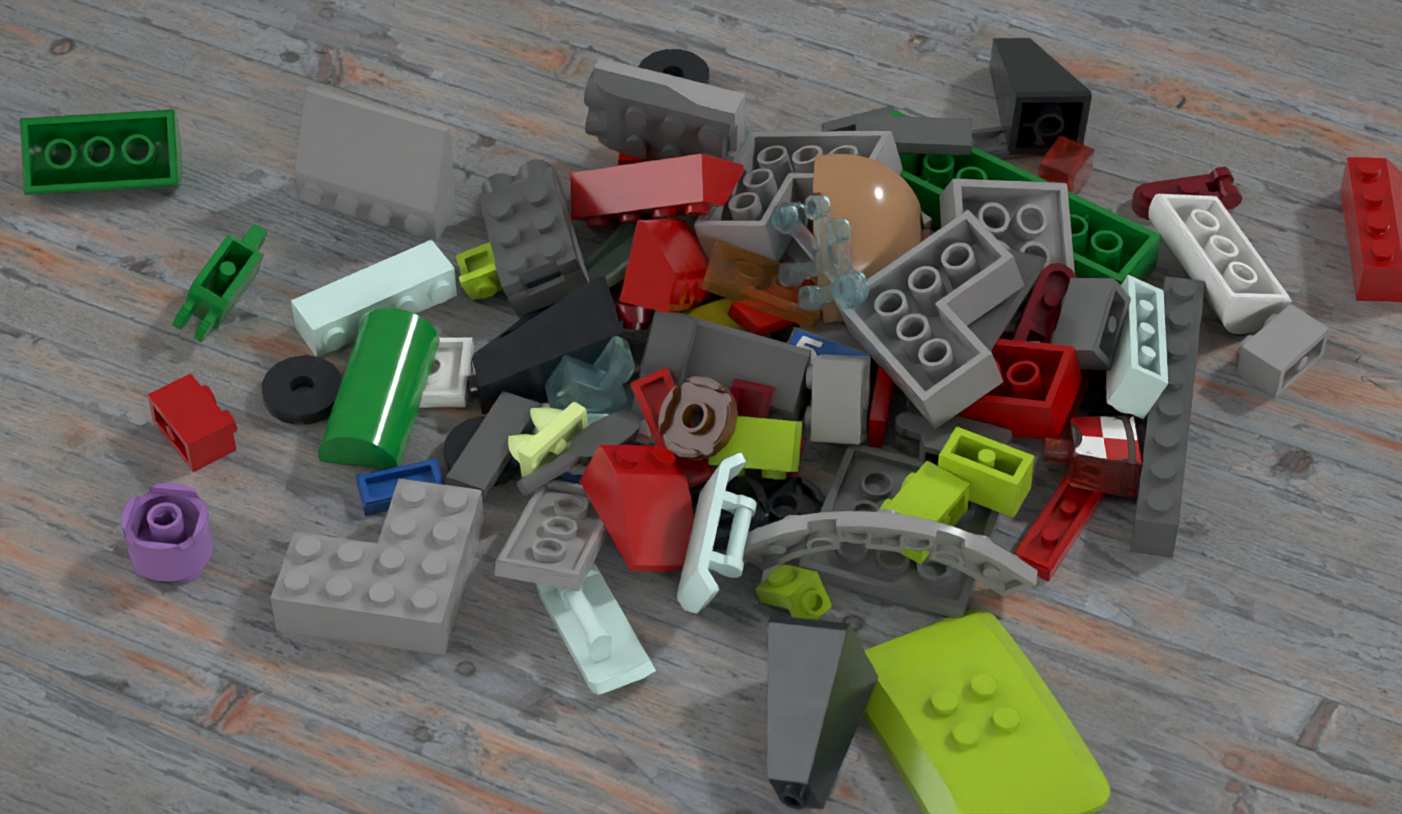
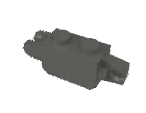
[893,411,1039,479]

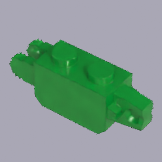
[172,224,268,343]

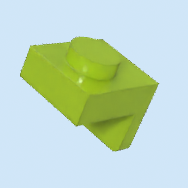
[455,242,502,301]
[755,564,831,620]

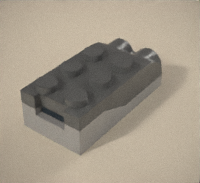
[584,58,745,162]
[479,159,589,317]

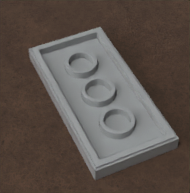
[495,480,608,591]

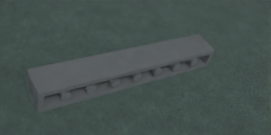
[1130,276,1205,558]

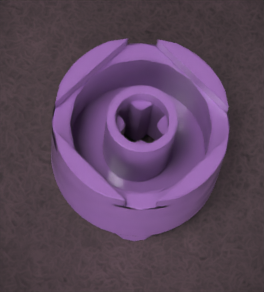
[121,483,214,582]

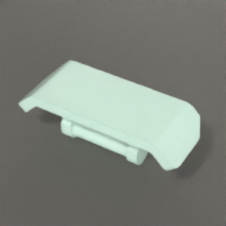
[677,452,757,614]
[535,562,656,695]

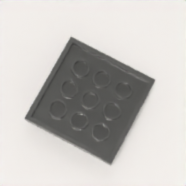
[798,444,1002,617]

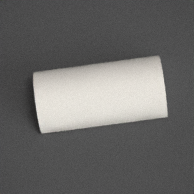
[1149,194,1292,334]

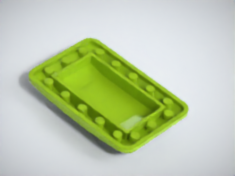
[863,609,1110,814]

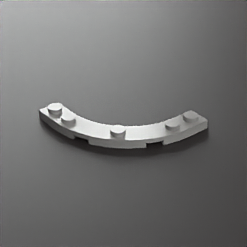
[743,509,1038,597]

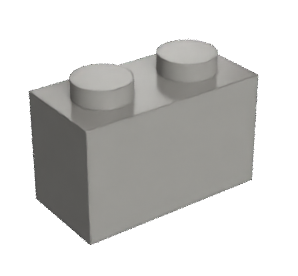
[1236,304,1330,398]
[805,354,870,444]

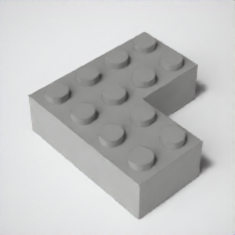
[694,131,903,265]
[835,210,1024,429]
[271,479,484,655]

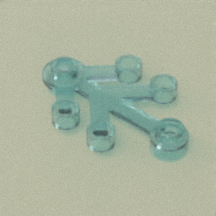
[772,195,868,311]

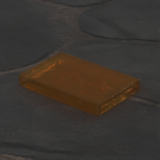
[700,240,822,330]

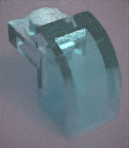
[544,336,635,420]

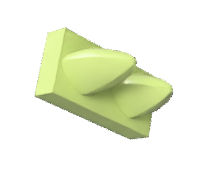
[508,402,588,478]

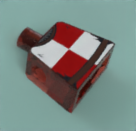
[1041,415,1143,498]

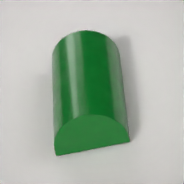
[20,109,182,196]
[318,308,440,469]

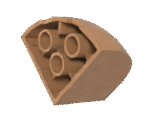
[813,154,932,323]

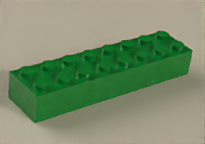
[889,110,1161,286]

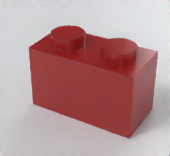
[147,373,237,472]

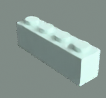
[291,240,457,357]
[1106,275,1168,419]

